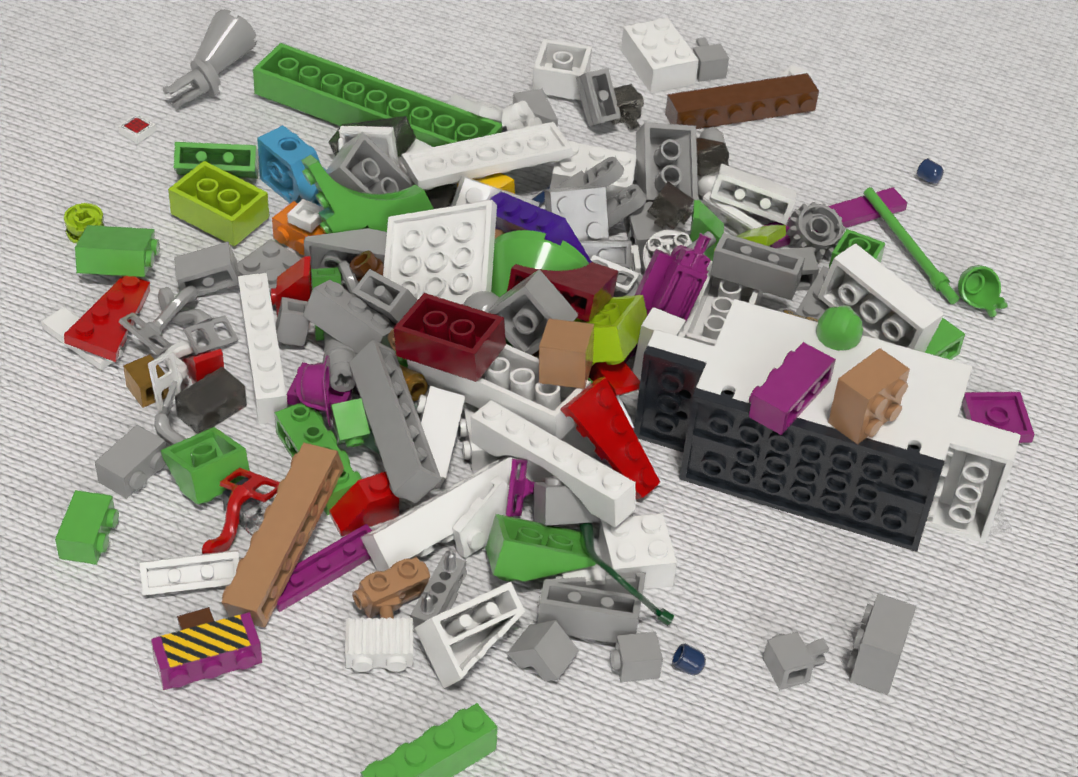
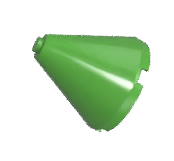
[491,230,589,347]

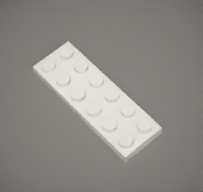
[402,122,573,190]

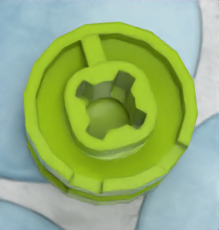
[64,203,104,244]

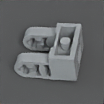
[560,157,647,229]

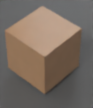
[539,318,594,389]

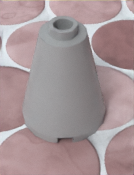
[194,10,257,74]

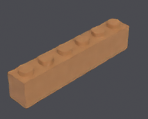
[222,443,344,628]

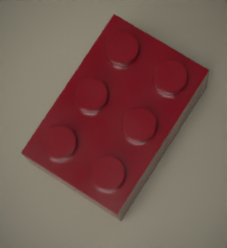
[393,293,506,382]

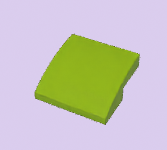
[714,225,786,251]

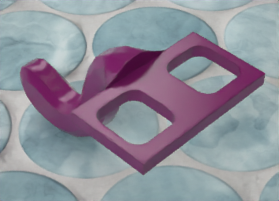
[506,459,535,517]

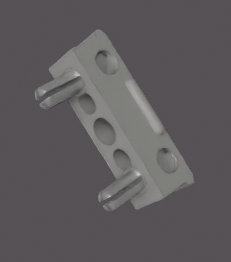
[410,549,467,633]

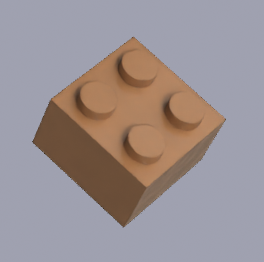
[828,348,910,444]

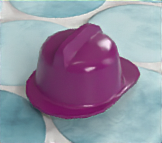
[295,355,332,428]

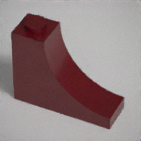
[507,262,619,322]

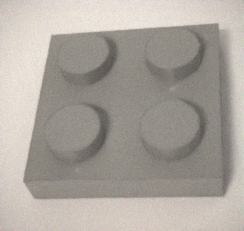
[238,239,302,297]

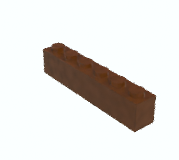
[665,73,819,129]

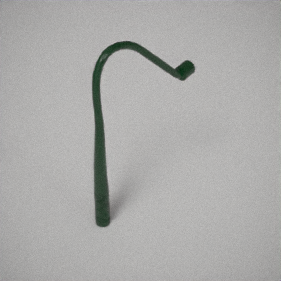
[579,522,674,626]

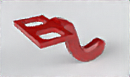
[202,468,280,554]

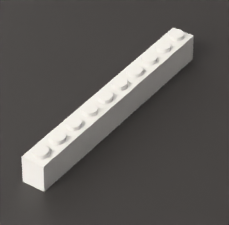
[361,395,634,571]

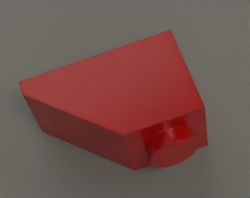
[271,256,312,316]
[589,361,640,396]
[329,471,399,537]

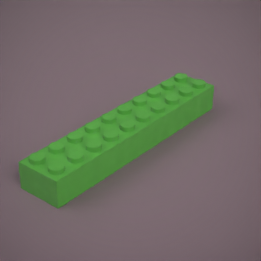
[253,43,503,148]

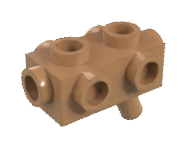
[352,557,430,619]

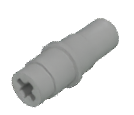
[323,331,357,392]

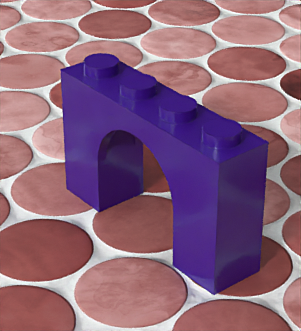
[490,191,592,263]

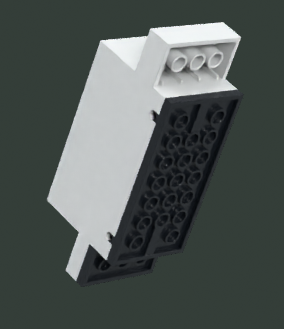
[634,299,1021,552]

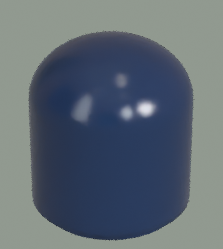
[917,158,944,184]
[672,643,706,675]

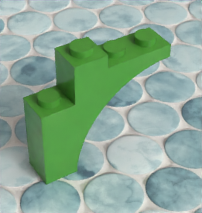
[301,155,434,234]

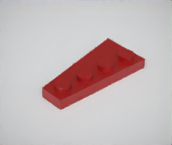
[64,276,150,362]
[560,377,661,499]

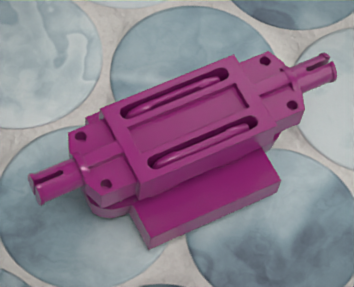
[634,233,711,323]

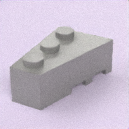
[537,573,646,643]

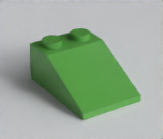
[486,514,596,582]

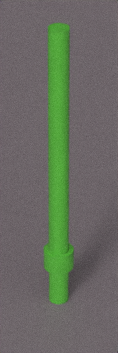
[863,187,960,304]

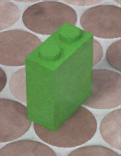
[75,225,160,277]

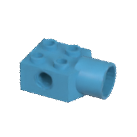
[257,125,326,207]

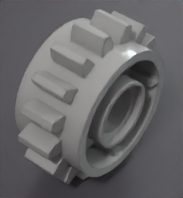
[786,202,846,260]

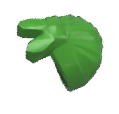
[958,265,1008,317]
[816,305,863,351]

